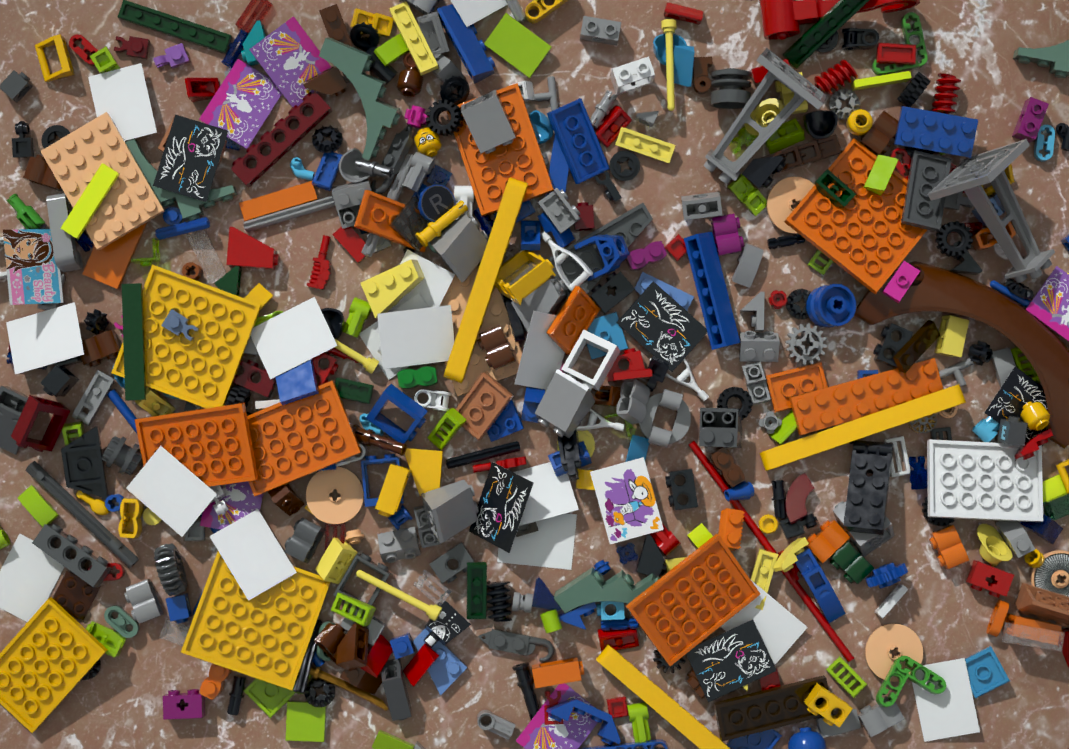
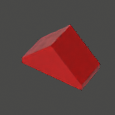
[184,78,219,102]

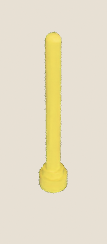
[661,19,677,111]
[334,339,379,374]
[356,570,442,621]

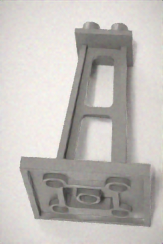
[704,48,827,184]
[928,139,1055,283]

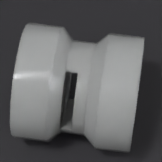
[512,592,533,613]

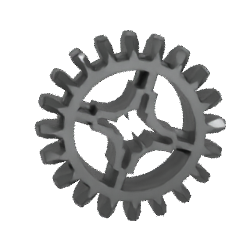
[154,543,188,596]

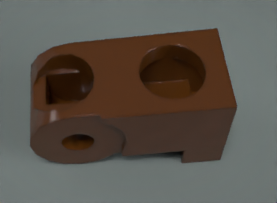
[692,56,713,94]

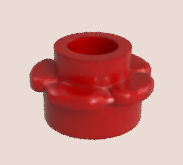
[769,290,788,309]

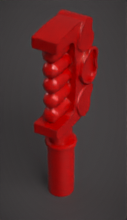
[307,235,331,290]
[473,456,527,473]

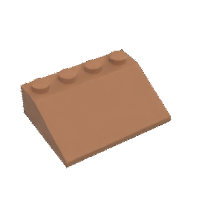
[1015,583,1069,627]

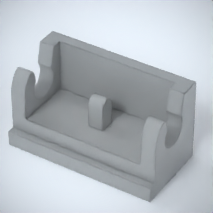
[417,11,450,56]

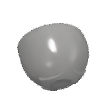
[339,148,370,183]

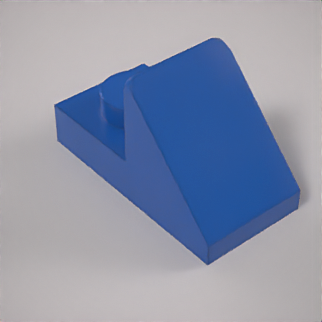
[521,221,540,251]
[521,386,545,423]
[559,602,597,630]

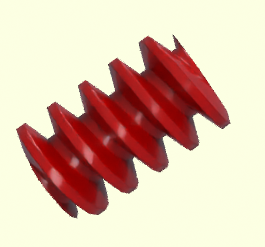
[814,60,858,95]
[931,73,961,114]

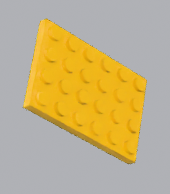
[0,597,108,733]

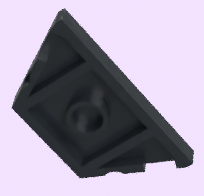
[61,426,108,500]

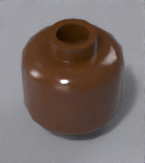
[397,67,423,97]

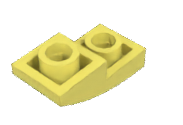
[773,537,809,572]

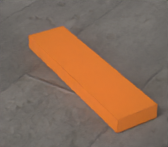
[239,181,318,221]

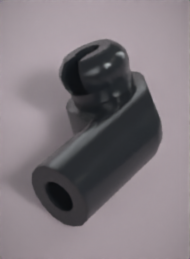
[1056,123,1069,151]

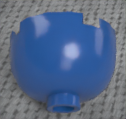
[788,727,827,749]

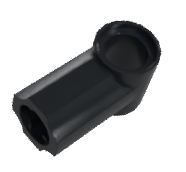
[365,46,398,85]

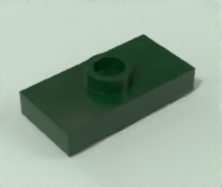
[335,377,374,404]

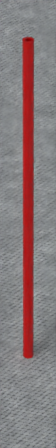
[688,441,854,662]

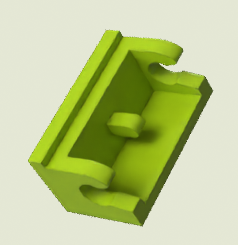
[86,621,127,658]

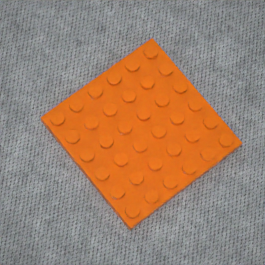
[784,138,927,294]

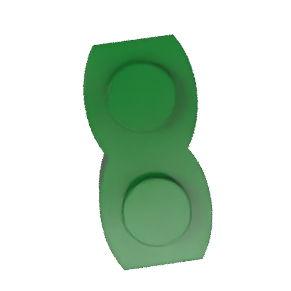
[397,366,438,389]

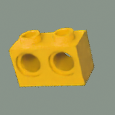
[804,683,853,728]

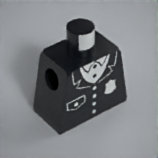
[423,600,471,648]

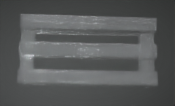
[413,569,452,606]

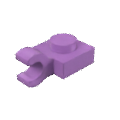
[153,43,190,69]

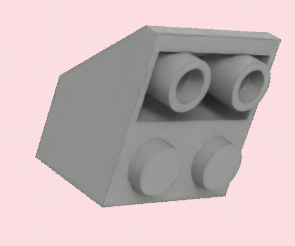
[332,178,372,229]

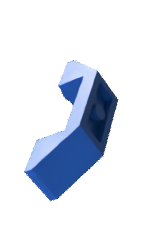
[546,698,621,745]

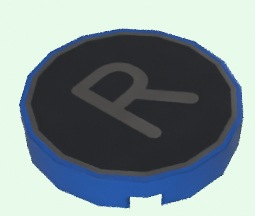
[418,185,455,222]

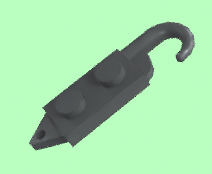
[371,125,414,194]
[478,629,554,662]

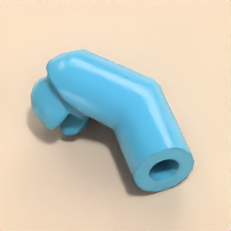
[290,157,315,181]
[359,413,385,436]

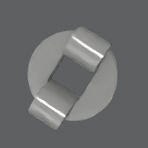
[639,389,691,448]

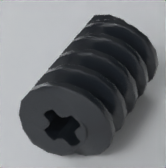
[487,581,512,622]

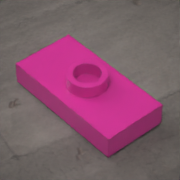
[882,261,920,303]

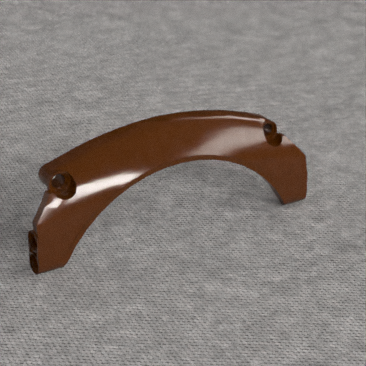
[854,261,1069,449]

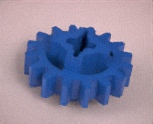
[866,562,908,589]

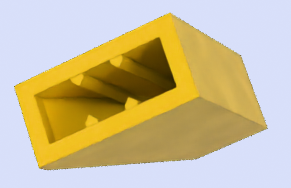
[405,448,443,496]

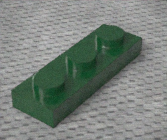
[466,562,487,619]

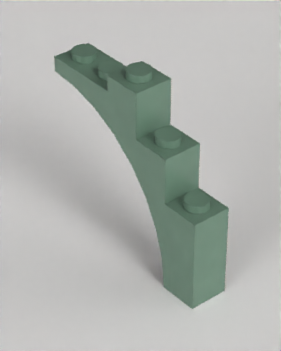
[319,37,401,161]
[1013,40,1069,78]
[125,139,238,221]
[554,567,660,613]

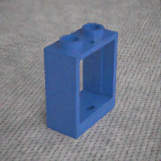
[366,384,428,444]
[361,453,405,507]

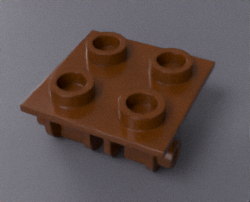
[52,571,101,620]

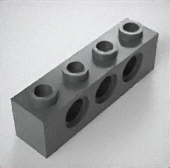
[32,523,112,587]

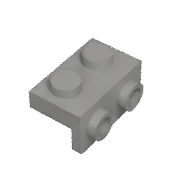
[538,188,580,234]
[739,331,780,362]
[377,527,421,563]

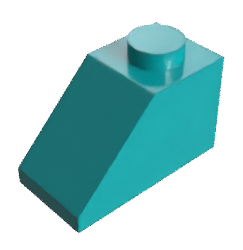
[241,20,266,66]

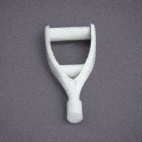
[540,231,593,292]
[649,358,709,401]
[576,409,625,432]

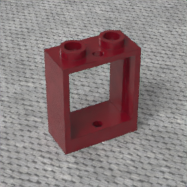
[11,395,70,452]

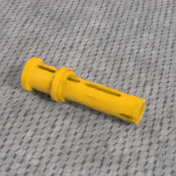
[415,200,468,248]

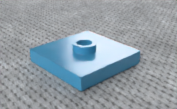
[586,312,628,360]
[965,646,1010,698]

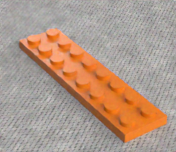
[789,358,943,435]

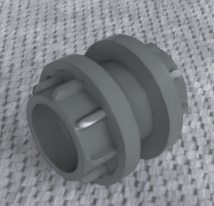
[102,436,142,475]

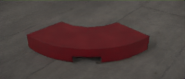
[785,472,815,524]

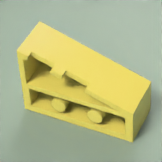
[360,259,425,318]

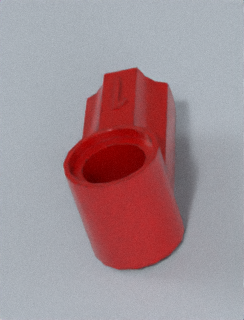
[650,523,681,556]

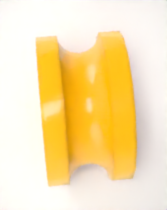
[1024,549,1045,568]

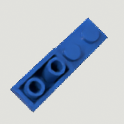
[795,548,846,623]

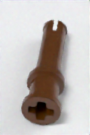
[352,424,407,456]

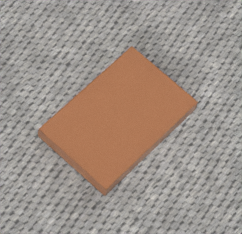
[456,372,514,441]

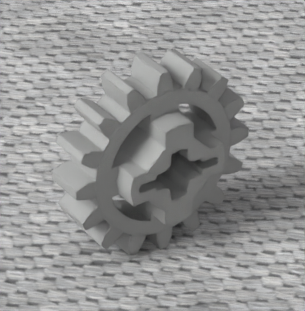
[785,323,827,365]

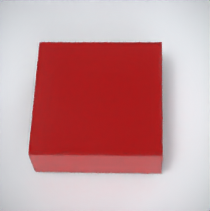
[664,234,687,261]
[606,696,629,719]

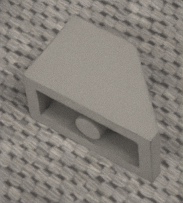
[995,520,1035,558]

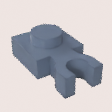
[161,309,199,341]

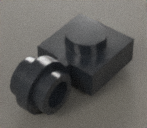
[12,121,34,158]
[779,514,818,540]

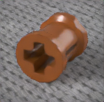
[182,262,202,280]

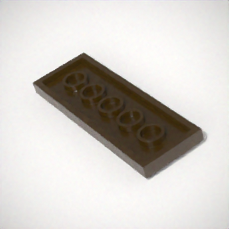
[714,675,833,742]

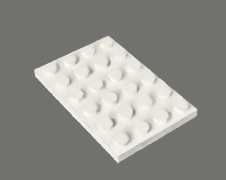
[927,439,1043,522]

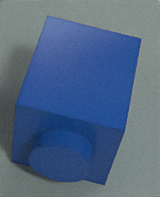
[166,593,193,624]
[390,633,415,659]

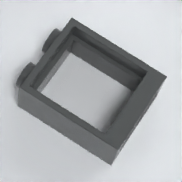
[333,553,391,614]

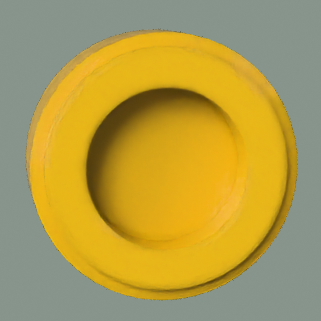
[758,514,778,534]

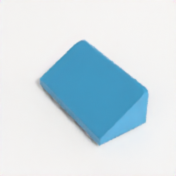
[674,46,695,87]
[625,434,650,462]

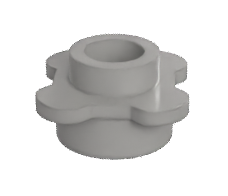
[759,411,782,434]

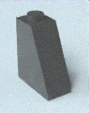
[382,658,412,721]

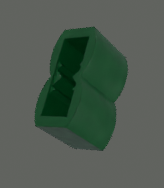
[830,541,874,584]

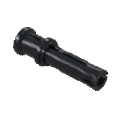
[512,662,539,721]

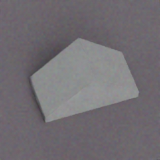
[431,54,466,92]

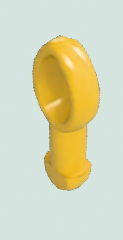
[76,490,109,516]

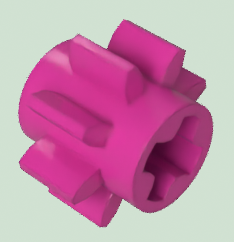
[404,105,429,128]

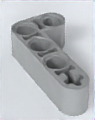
[46,193,83,273]

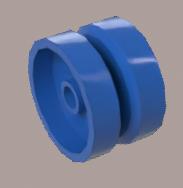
[806,284,856,327]

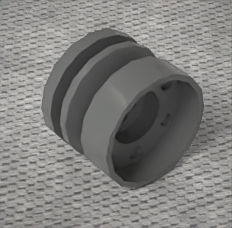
[711,68,752,109]

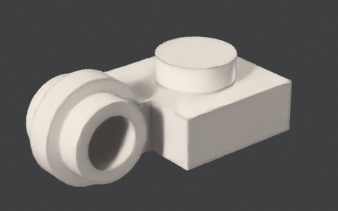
[209,485,229,515]

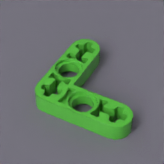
[872,12,928,75]
[876,656,946,707]

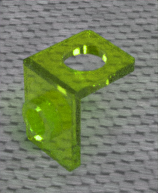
[131,238,160,266]
[603,413,633,438]

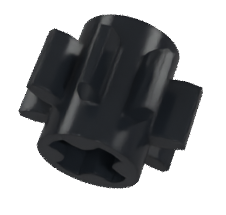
[84,309,109,334]
[968,341,993,366]

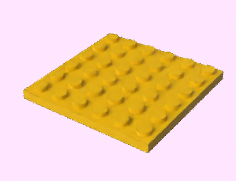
[111,264,262,408]
[180,551,330,691]

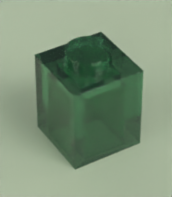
[1043,493,1069,520]

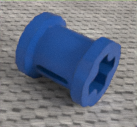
[105,494,124,512]
[388,505,413,530]

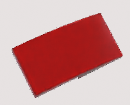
[1015,428,1054,460]

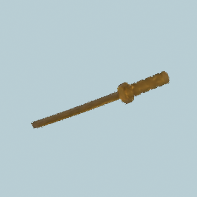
[309,667,388,711]

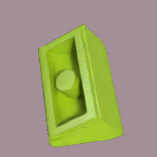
[765,118,805,154]
[863,154,899,196]
[769,410,797,444]
[372,730,415,749]

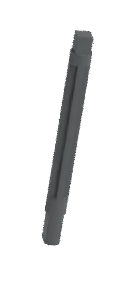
[25,461,139,568]

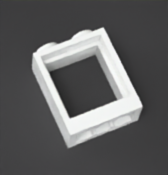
[610,56,655,96]
[561,330,620,391]

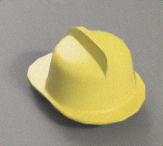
[744,98,784,136]
[977,524,1013,567]

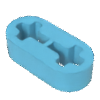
[1034,125,1055,162]

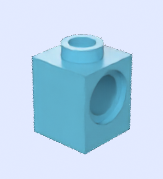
[597,601,625,620]

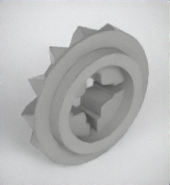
[829,89,860,119]

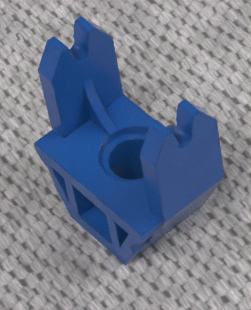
[574,234,630,281]

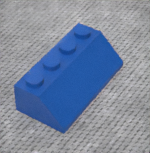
[437,4,496,84]

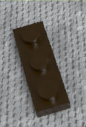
[893,320,940,373]

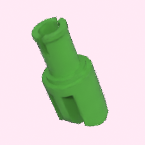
[7,194,45,229]

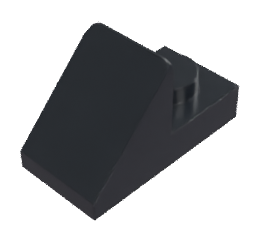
[950,241,983,275]

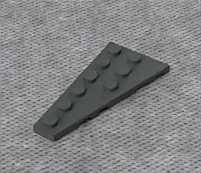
[548,203,653,299]

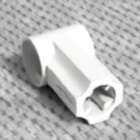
[454,186,474,220]

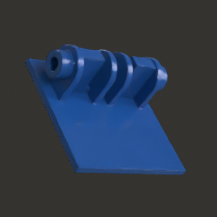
[487,399,524,442]

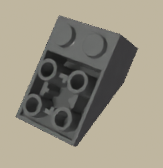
[0,386,28,455]

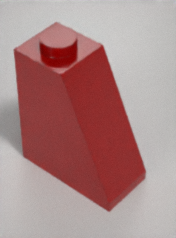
[226,227,279,270]

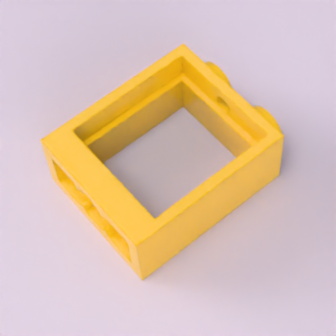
[375,464,411,517]

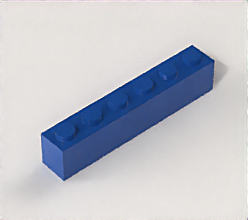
[684,232,740,350]

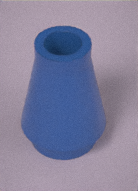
[724,481,754,501]

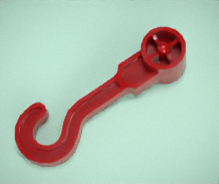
[759,0,920,40]

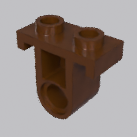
[268,483,304,516]

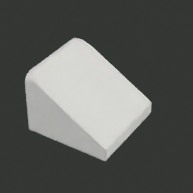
[509,81,534,102]

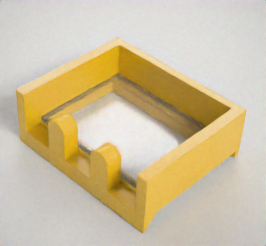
[495,250,556,306]

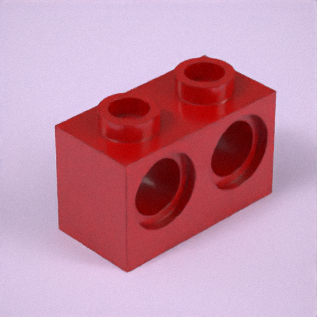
[312,353,339,386]

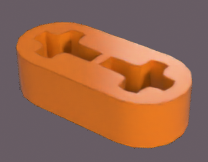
[986,599,1009,637]

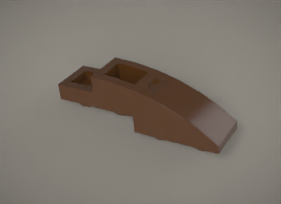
[319,4,353,83]

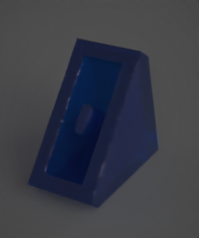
[1020,514,1063,544]
[532,576,561,611]

